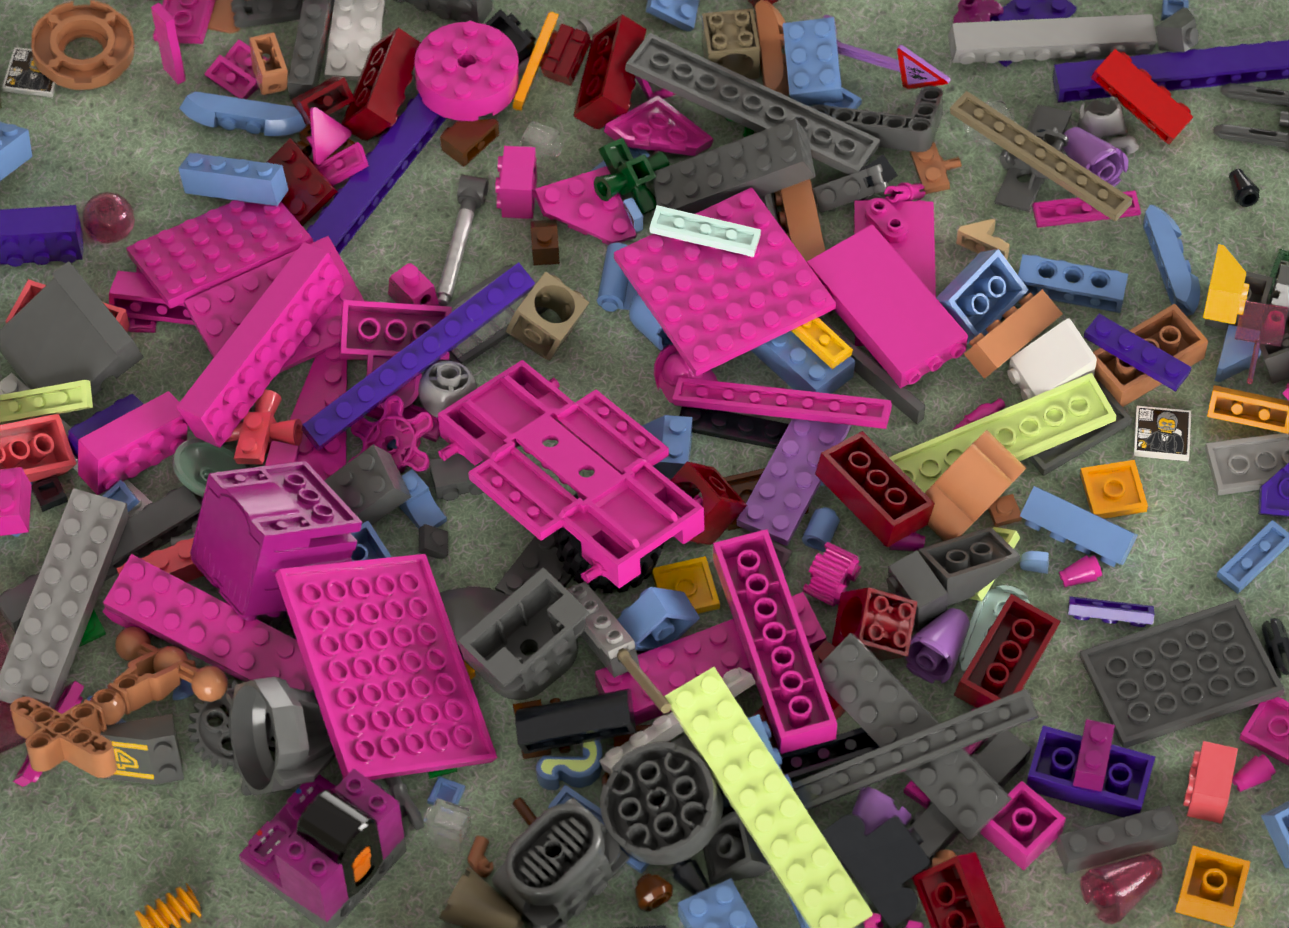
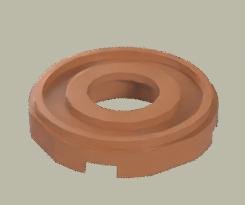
[31,0,135,90]

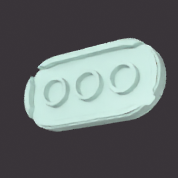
[958,585,1030,673]

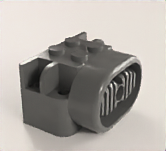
[458,567,590,700]
[492,798,630,928]

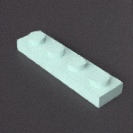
[649,205,761,257]

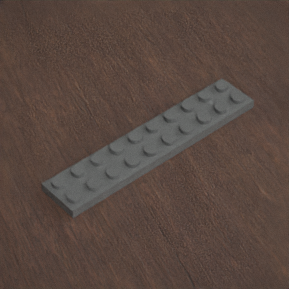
[625,33,880,175]

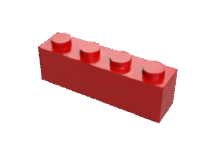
[1091,49,1193,145]

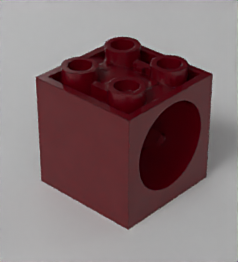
[670,461,748,545]
[832,587,918,661]

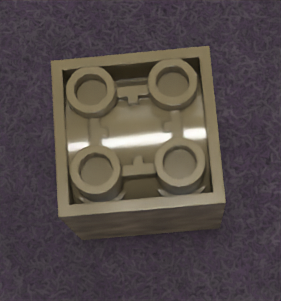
[702,8,760,79]
[505,271,590,361]

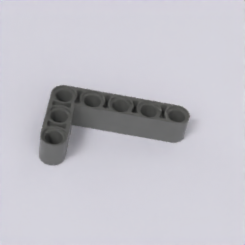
[811,86,943,152]

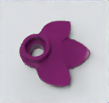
[953,0,1004,23]

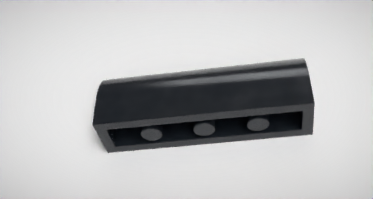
[515,688,636,754]

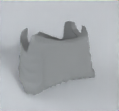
[1078,96,1127,138]

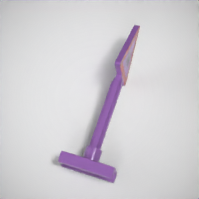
[823,14,951,89]

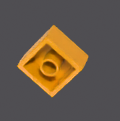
[1175,846,1251,928]

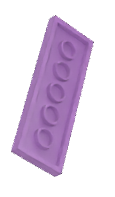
[737,419,852,546]

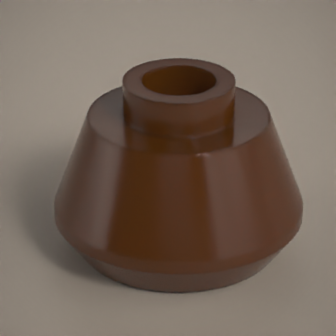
[635,873,673,912]

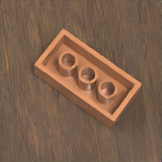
[1093,303,1208,407]

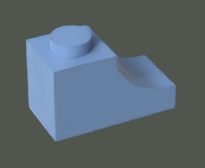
[399,469,447,529]

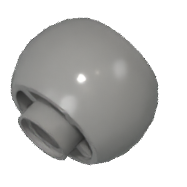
[418,361,477,418]

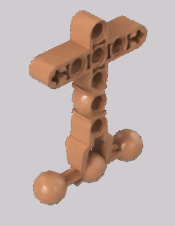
[10,626,228,778]

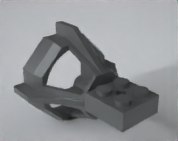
[226,677,336,796]

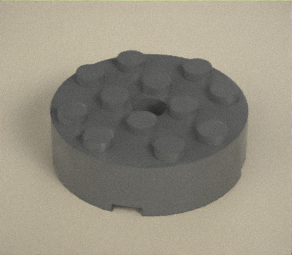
[600,742,723,865]

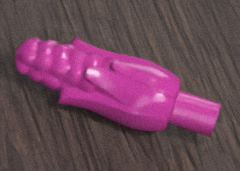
[953,398,1005,430]

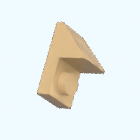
[956,219,1010,260]

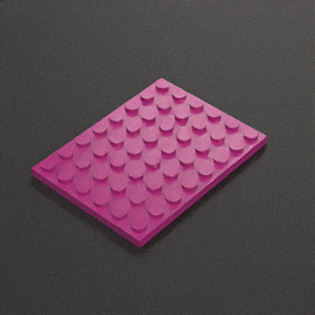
[275,554,497,780]

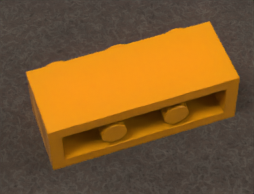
[1207,385,1289,434]

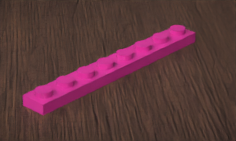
[672,377,892,429]

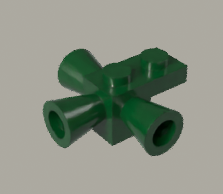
[594,138,670,215]

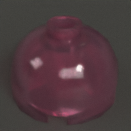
[82,192,135,244]

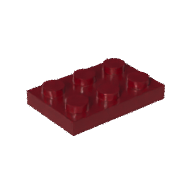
[267,138,338,226]

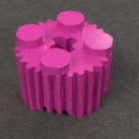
[802,542,862,607]

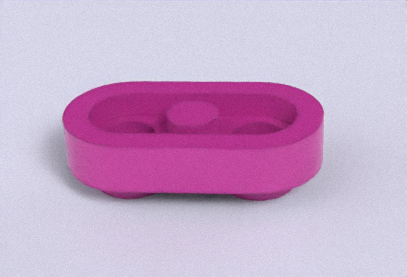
[865,198,908,243]

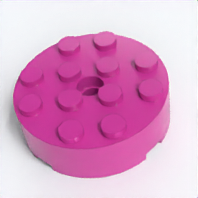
[415,21,519,121]

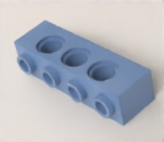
[1018,254,1128,313]

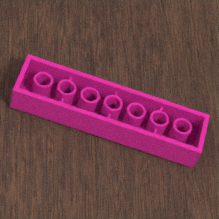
[176,242,345,448]
[713,529,837,754]
[103,554,315,693]
[595,592,827,725]

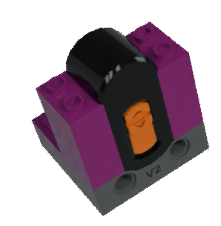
[239,768,407,928]

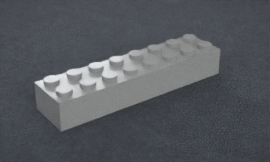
[0,488,129,710]

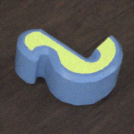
[536,740,602,790]

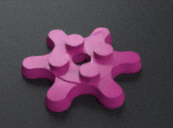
[348,395,434,473]

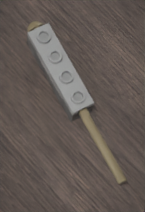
[567,582,671,714]

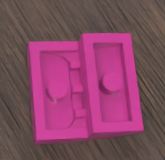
[204,39,268,99]

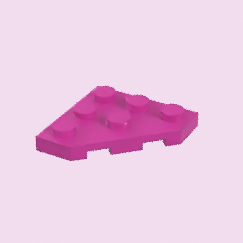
[604,96,714,156]
[534,166,637,245]

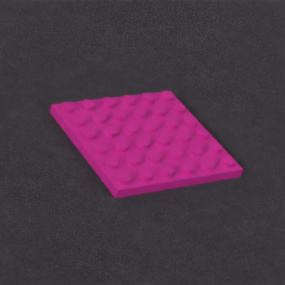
[614,187,836,376]

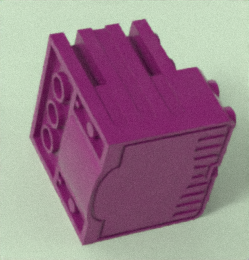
[190,461,362,621]

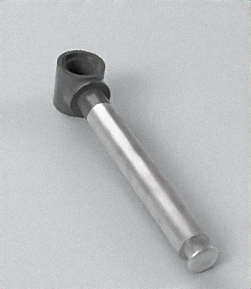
[436,175,489,306]

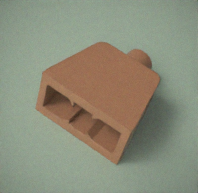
[249,32,288,95]

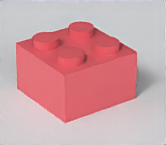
[1183,741,1238,824]

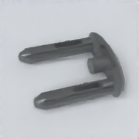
[1213,83,1289,152]

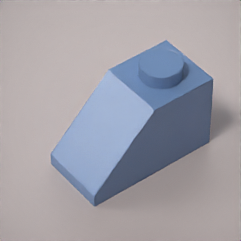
[1215,324,1261,382]

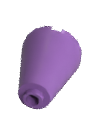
[1063,127,1129,187]
[905,608,970,684]
[840,786,912,865]

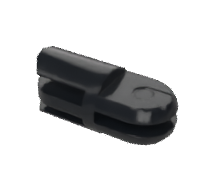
[1262,618,1289,679]

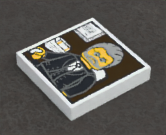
[2,47,57,98]
[1133,406,1191,461]

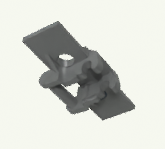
[994,105,1072,212]

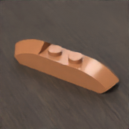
[755,0,789,97]

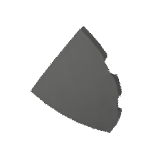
[440,587,510,655]

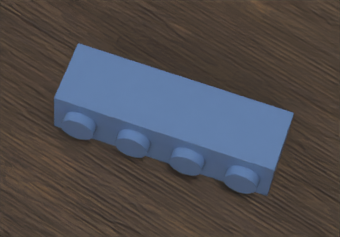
[178,153,289,206]
[1020,486,1138,567]

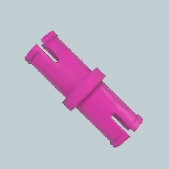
[884,182,925,203]

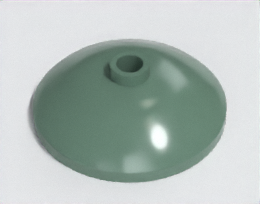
[172,438,251,497]

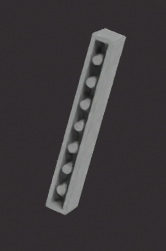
[948,14,1157,64]

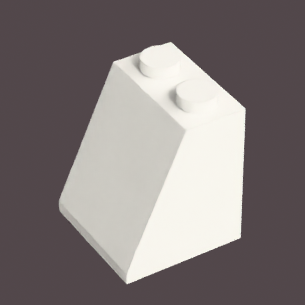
[1007,318,1097,401]

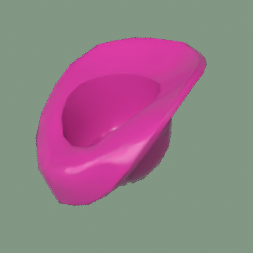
[654,344,718,403]

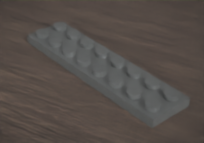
[817,633,1012,840]

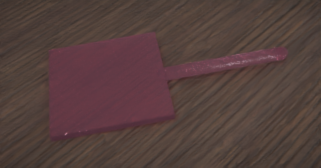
[1235,301,1289,384]

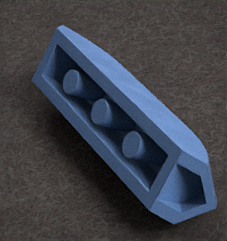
[180,91,306,136]
[1143,205,1200,316]

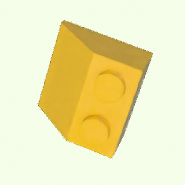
[1203,244,1249,324]

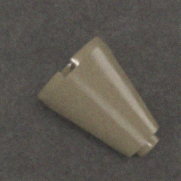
[439,867,524,928]

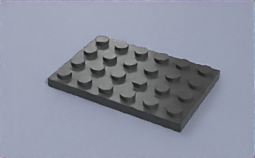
[1080,599,1284,748]

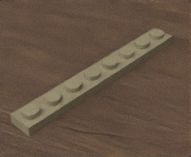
[950,91,1132,222]

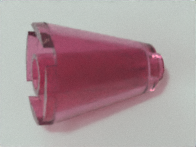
[1080,854,1163,925]

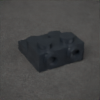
[485,9,537,63]

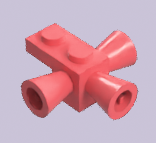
[225,389,303,465]

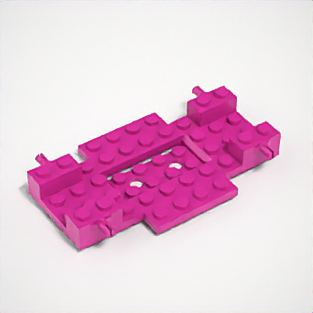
[438,360,704,588]

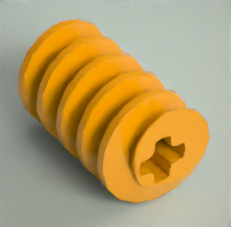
[134,882,202,928]

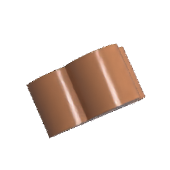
[925,430,1026,541]

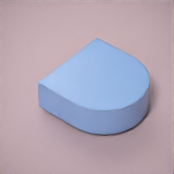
[1020,551,1049,574]

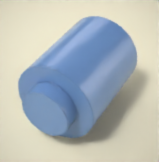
[802,507,840,552]

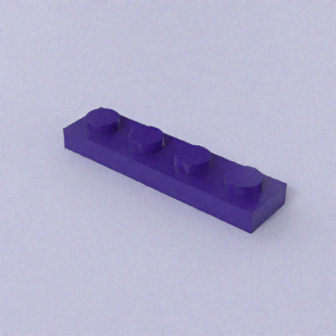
[1083,313,1192,392]

